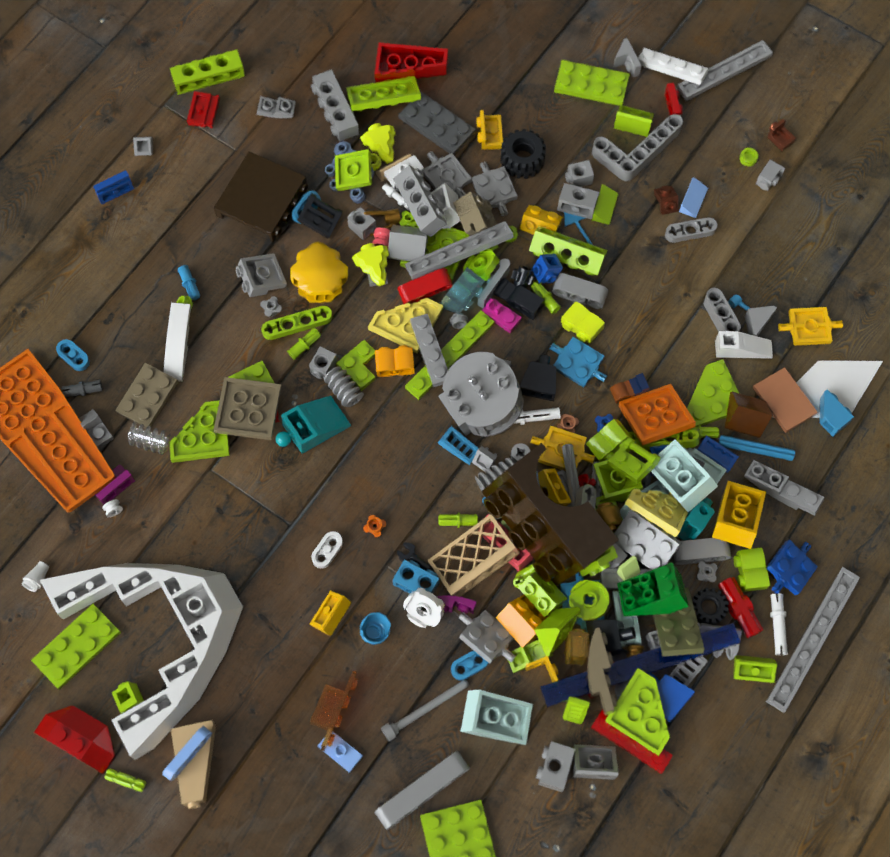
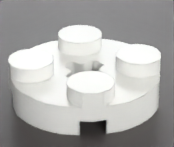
[403,588,444,628]

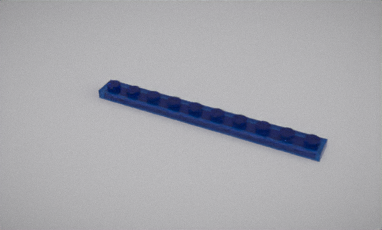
[540,623,741,708]

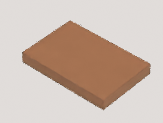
[753,367,818,433]

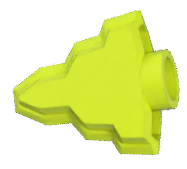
[360,123,396,164]
[352,243,389,286]

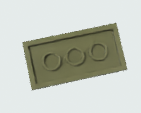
[653,587,704,657]

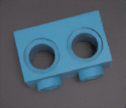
[393,560,439,594]

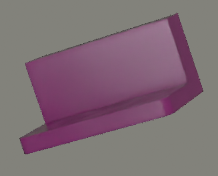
[95,465,135,505]

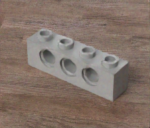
[311,70,359,142]
[393,165,447,237]

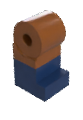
[610,373,649,404]

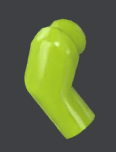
[513,563,536,589]

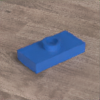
[697,435,739,473]

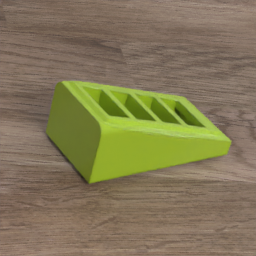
[563,696,590,724]

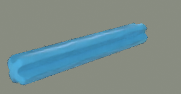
[719,435,795,461]

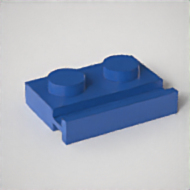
[93,170,134,204]

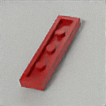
[591,710,673,774]

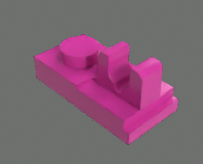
[482,298,522,333]

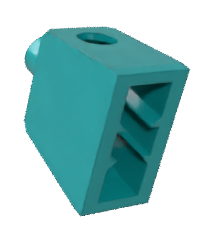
[677,497,715,541]

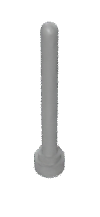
[381,680,469,742]

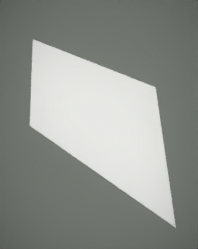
[772,361,883,418]

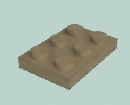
[115,363,179,430]

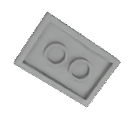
[615,509,682,570]

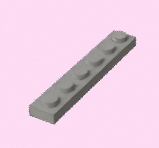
[677,40,773,101]
[405,221,514,280]

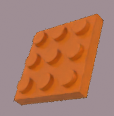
[618,384,696,446]

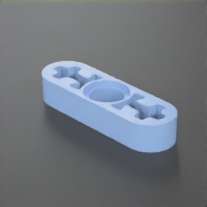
[163,726,212,781]

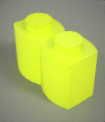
[561,301,605,344]

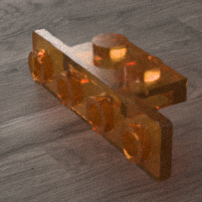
[310,670,359,751]

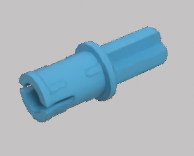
[178,265,200,300]

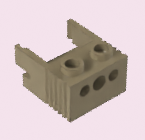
[453,191,497,236]

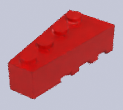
[374,42,448,83]

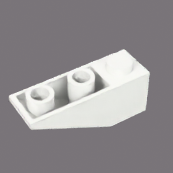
[715,331,773,359]

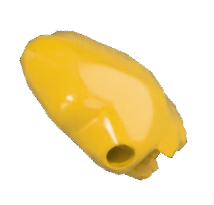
[290,241,348,303]

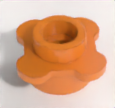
[363,515,386,537]

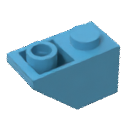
[820,390,854,437]

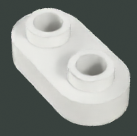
[311,531,343,569]

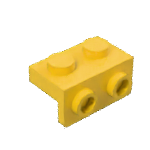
[476,110,503,150]
[520,205,563,235]

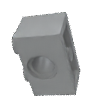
[557,183,599,220]
[536,741,575,792]

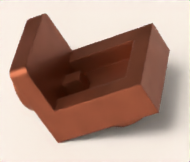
[767,119,796,151]
[654,186,678,215]

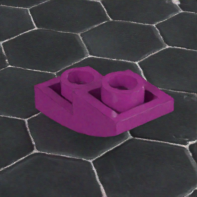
[436,595,477,614]

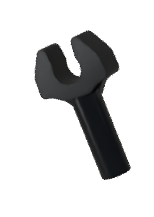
[397,543,431,571]

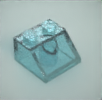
[440,267,485,314]

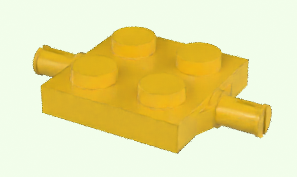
[778,307,843,346]
[530,426,595,471]

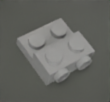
[236,253,287,297]

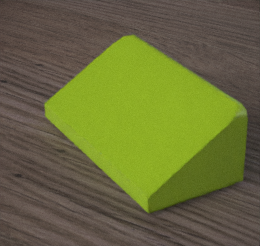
[592,184,618,225]
[734,655,777,683]

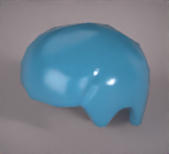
[360,612,391,645]

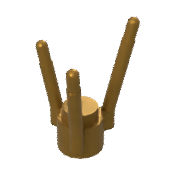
[364,209,400,237]

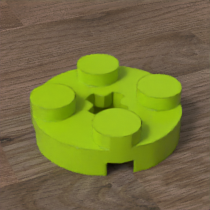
[463,248,500,282]
[569,580,609,621]

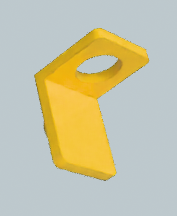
[525,656,558,686]

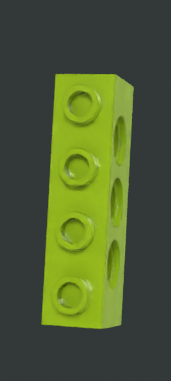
[170,50,245,95]
[529,226,608,275]

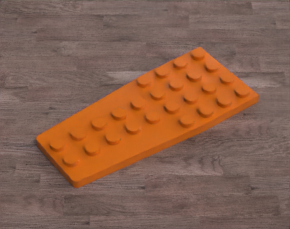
[0,349,116,513]

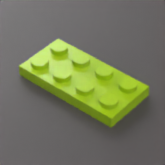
[554,60,630,106]
[346,76,421,111]
[31,604,121,690]

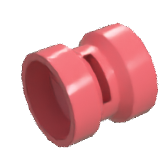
[372,227,390,248]

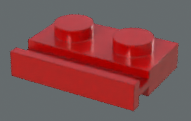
[187,91,220,128]

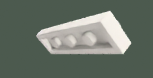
[638,48,708,85]

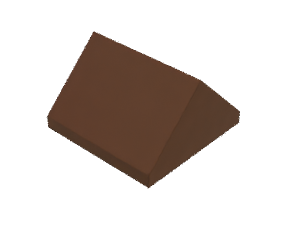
[725,391,773,438]

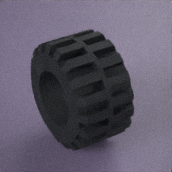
[500,129,546,179]

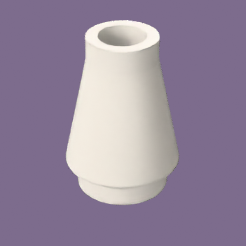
[22,561,49,592]

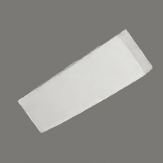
[164,303,191,382]

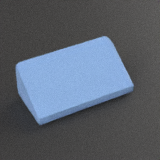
[679,177,708,218]

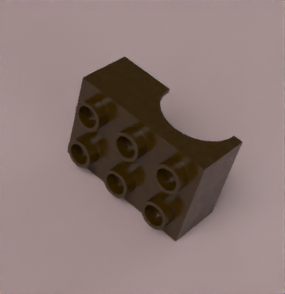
[482,443,619,585]

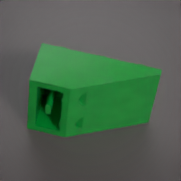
[617,562,689,616]

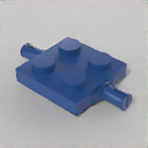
[767,539,818,595]

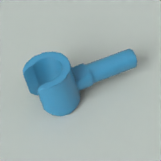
[728,295,750,311]

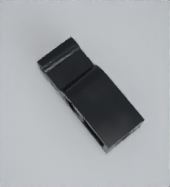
[493,278,544,320]

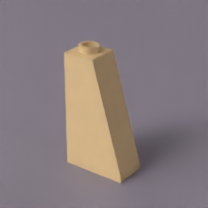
[171,720,216,809]

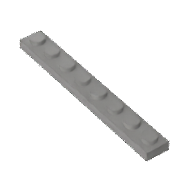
[766,567,860,713]

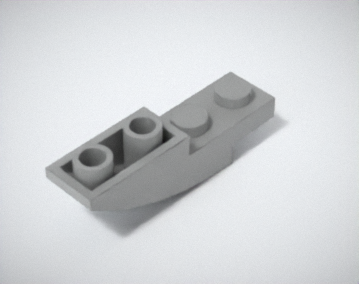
[744,460,824,516]

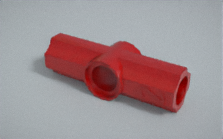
[718,577,763,638]

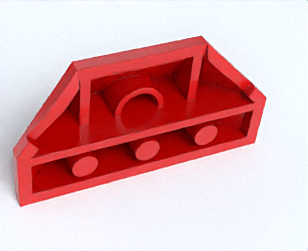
[34,705,115,774]

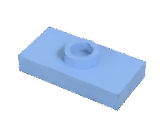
[318,730,363,773]

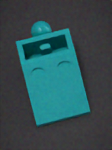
[275,396,351,454]

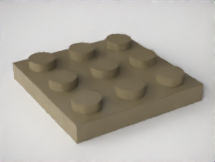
[214,377,282,440]

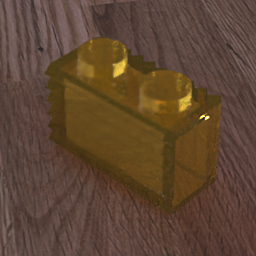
[565,629,589,665]

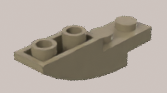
[587,627,617,715]

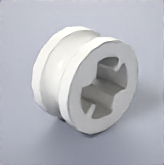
[103,499,123,517]

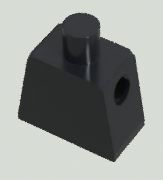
[520,355,556,402]
[586,620,636,656]

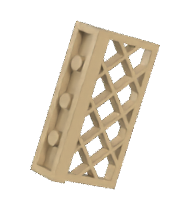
[427,514,520,597]

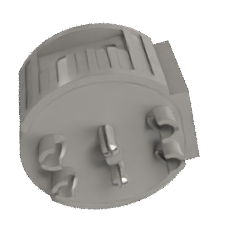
[438,352,524,436]

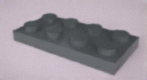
[399,91,476,155]

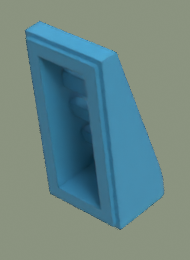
[437,426,479,465]

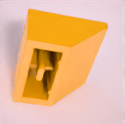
[496,595,549,648]

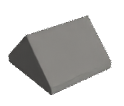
[388,225,428,261]
[573,744,618,780]

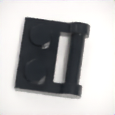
[296,192,343,239]

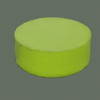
[740,148,759,166]

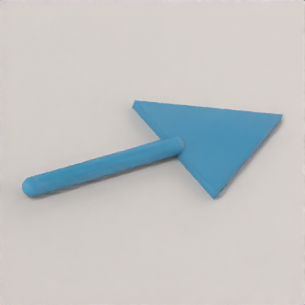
[564,212,593,245]

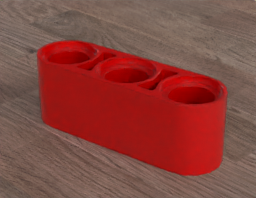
[397,268,453,304]

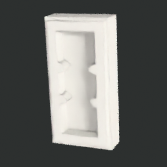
[384,155,424,188]

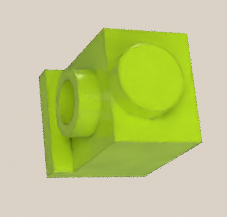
[112,681,144,714]

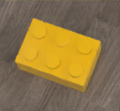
[712,481,766,549]

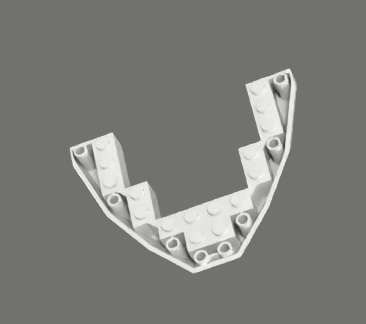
[40,563,243,760]

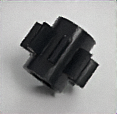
[511,266,535,288]

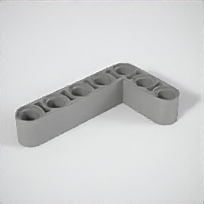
[592,114,683,181]

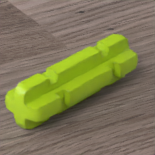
[105,768,146,792]

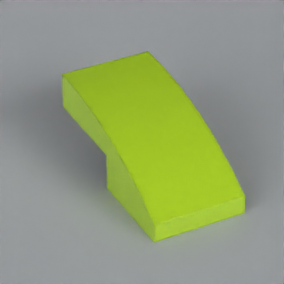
[508,639,553,673]

